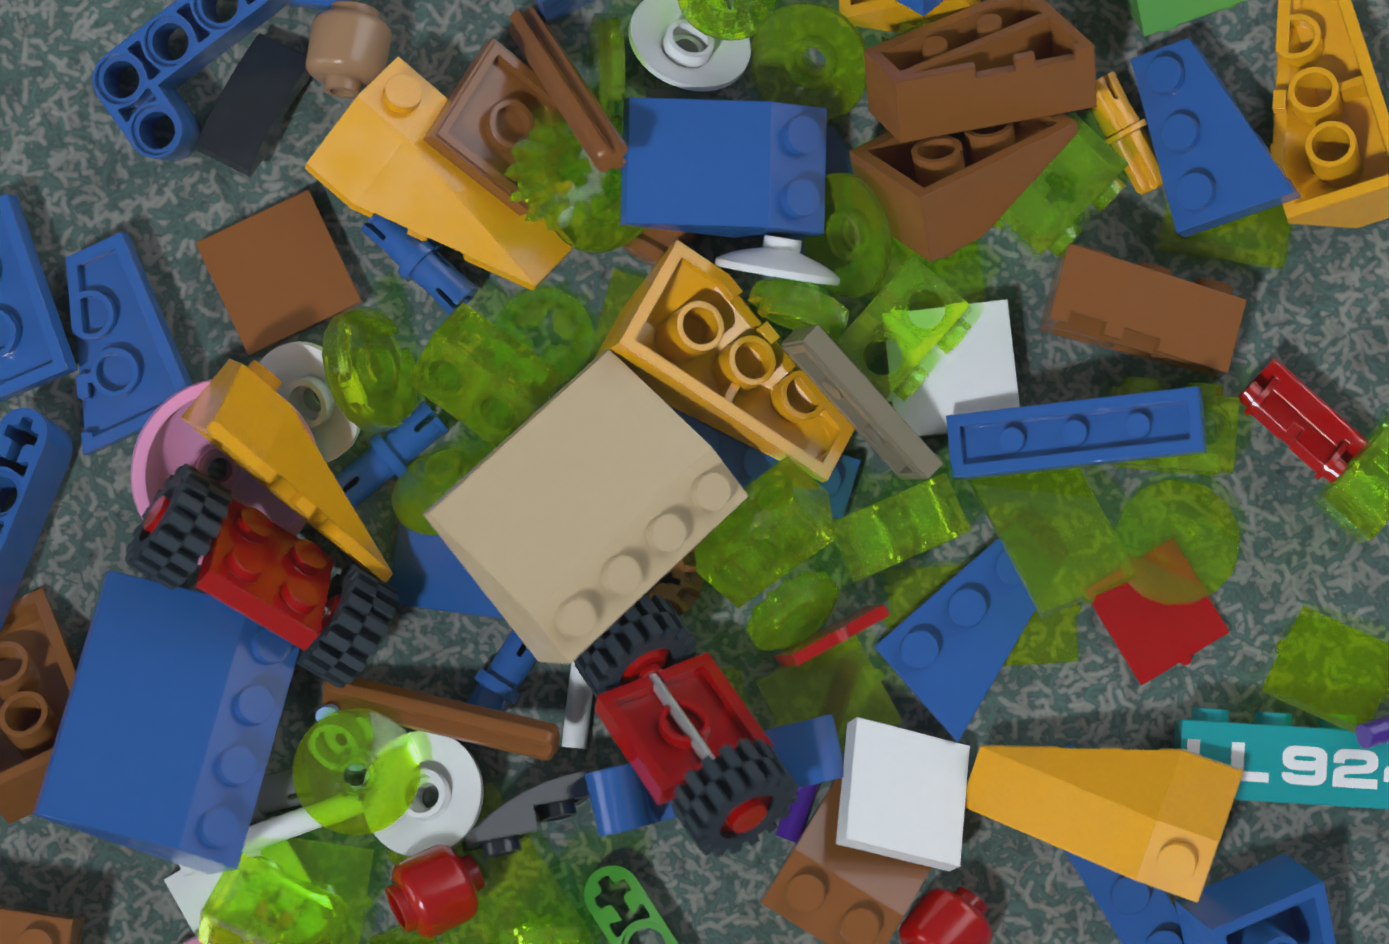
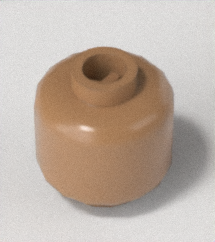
[305,1,392,99]

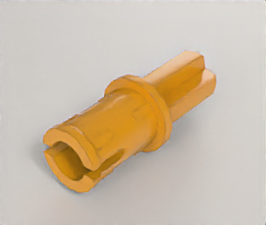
[1090,71,1163,195]

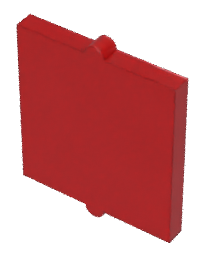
[1084,538,1230,686]
[774,604,890,667]

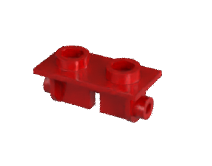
[1236,358,1369,484]

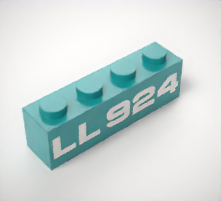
[1173,708,1389,809]

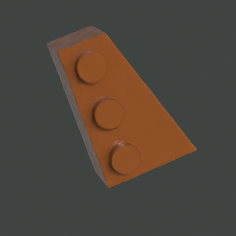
[864,0,1097,143]
[1038,243,1247,378]

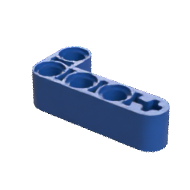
[92,0,293,161]
[0,407,73,632]
[584,714,844,837]

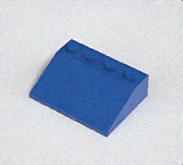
[33,570,300,874]

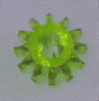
[503,122,616,231]

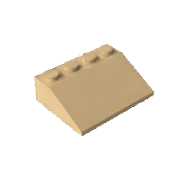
[423,350,748,664]

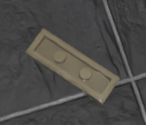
[781,325,943,481]

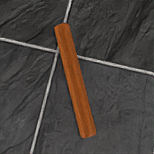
[509,7,628,173]
[322,677,560,761]

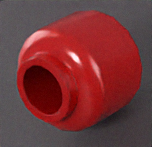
[385,844,485,939]
[898,887,993,944]

